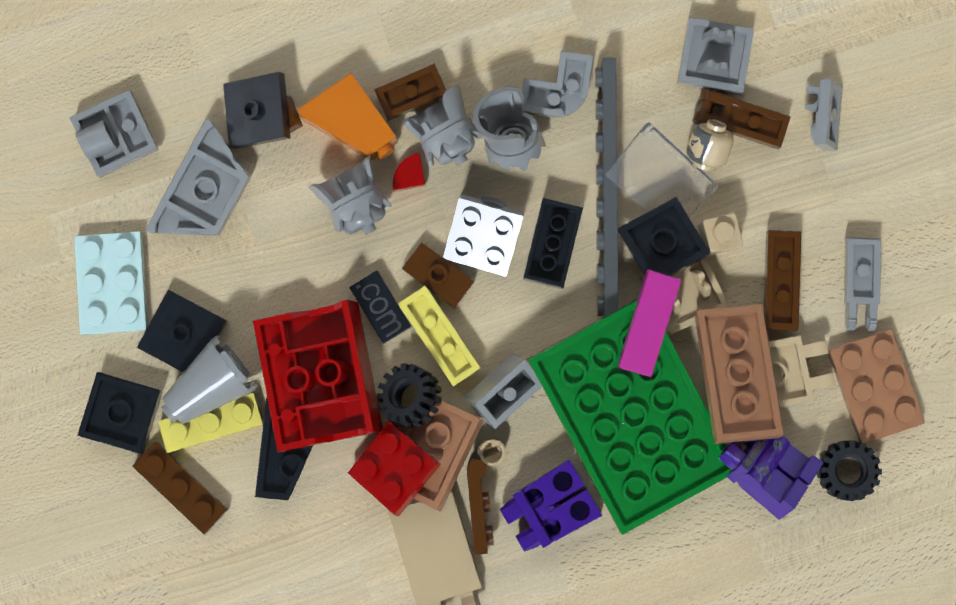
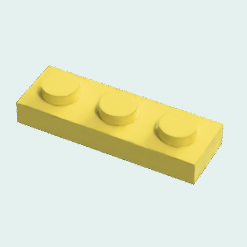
[398,286,481,387]
[158,393,263,453]

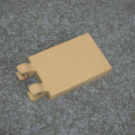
[768,335,836,408]
[388,492,482,605]

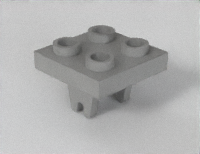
[677,17,754,95]

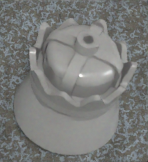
[403,86,482,166]
[473,87,546,171]
[309,156,392,235]

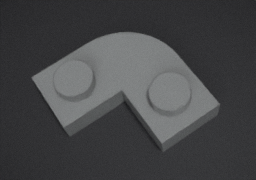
[522,51,594,118]

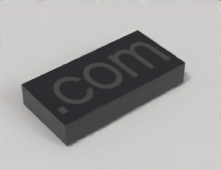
[349,271,411,344]

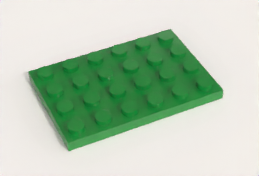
[527,298,731,535]

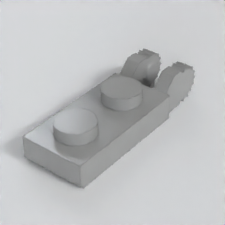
[844,237,881,331]

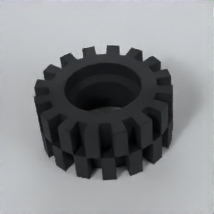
[377,363,442,428]
[817,441,882,501]

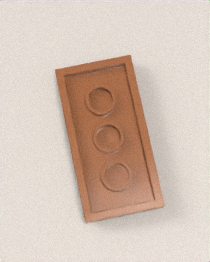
[694,305,784,444]

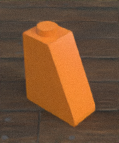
[297,73,398,161]

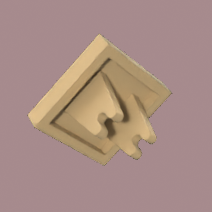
[640,258,730,336]

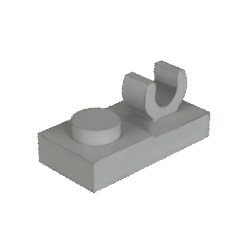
[805,79,843,151]

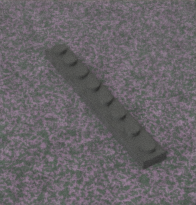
[595,58,618,317]

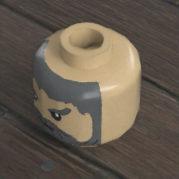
[686,119,734,171]

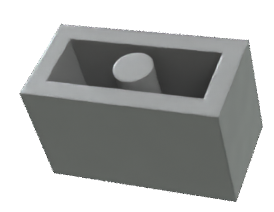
[464,353,542,429]

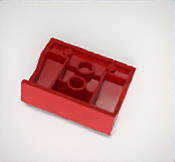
[253,299,383,452]

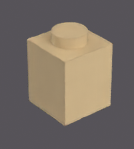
[698,213,743,256]

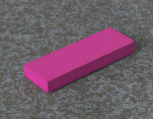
[617,269,681,377]

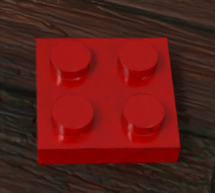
[348,421,441,516]

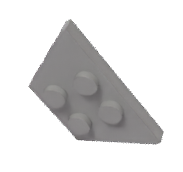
[145,119,251,236]

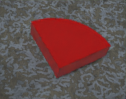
[393,153,426,192]

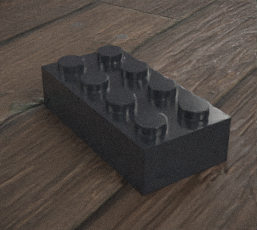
[523,198,583,290]

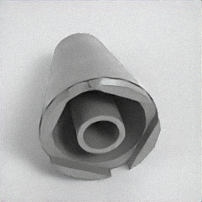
[161,335,258,424]

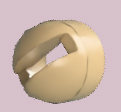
[478,439,506,466]

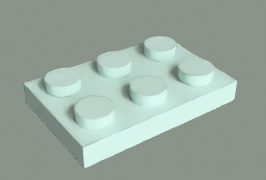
[74,231,148,336]

